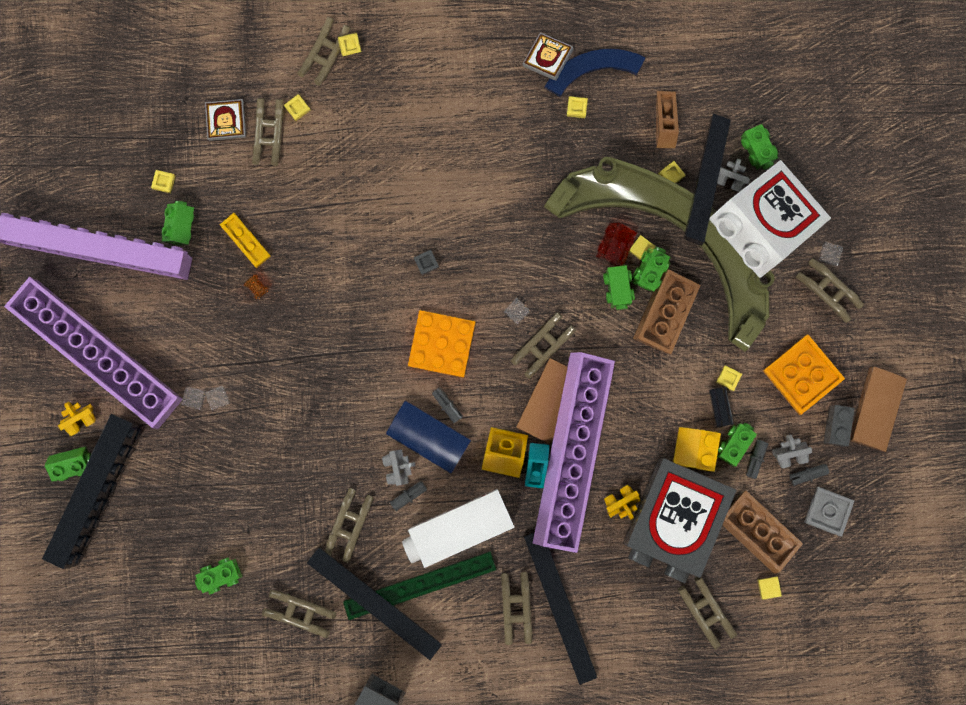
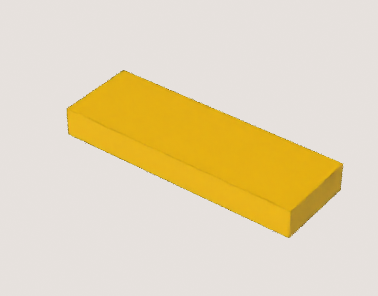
[219,213,271,268]

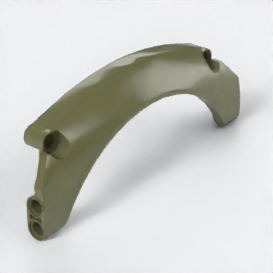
[544,157,774,352]

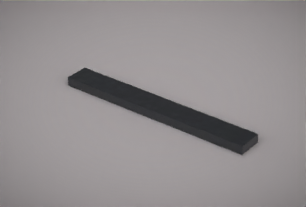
[684,113,731,246]
[524,532,598,685]
[307,547,442,660]

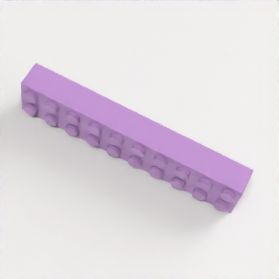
[0,213,192,280]
[4,277,183,429]
[533,352,615,553]

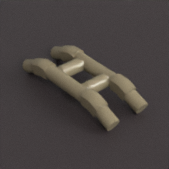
[298,16,351,86]
[252,98,283,166]
[796,258,864,323]
[511,312,576,379]
[325,488,374,563]
[501,572,532,645]
[678,577,738,649]
[262,589,336,638]

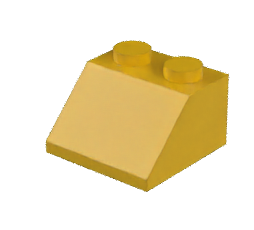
[481,427,528,478]
[673,427,721,472]

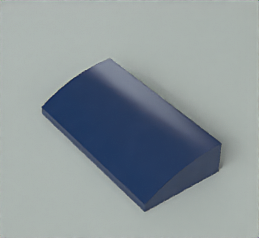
[386,401,471,474]

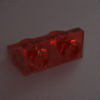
[596,223,637,266]

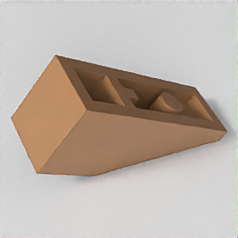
[656,91,679,149]

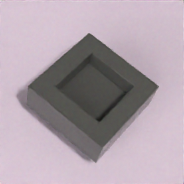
[414,250,439,276]

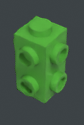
[741,124,778,170]
[162,201,194,246]
[632,247,670,292]
[603,265,635,310]
[717,423,757,467]
[44,446,92,482]
[195,557,243,595]

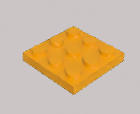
[408,310,475,378]
[763,334,845,415]

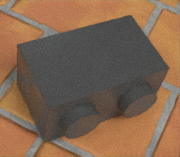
[823,405,855,447]

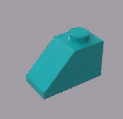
[525,443,549,488]

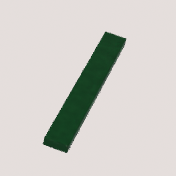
[343,551,497,620]

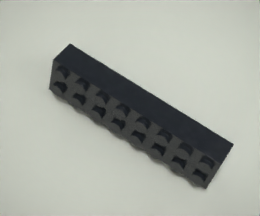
[42,414,142,569]

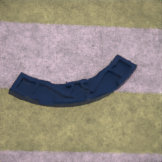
[544,49,646,97]

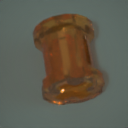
[244,274,269,299]

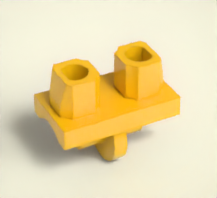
[58,402,96,436]
[604,485,640,520]

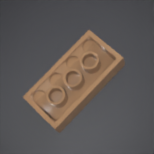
[633,269,701,354]
[516,358,568,444]
[850,367,907,452]
[723,490,803,574]

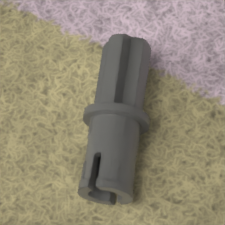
[432,387,463,424]
[746,440,769,479]
[789,464,829,486]
[390,481,427,512]

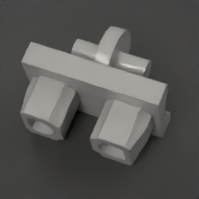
[717,158,750,192]
[772,434,812,468]
[382,449,416,486]

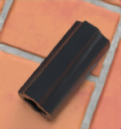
[709,387,734,428]

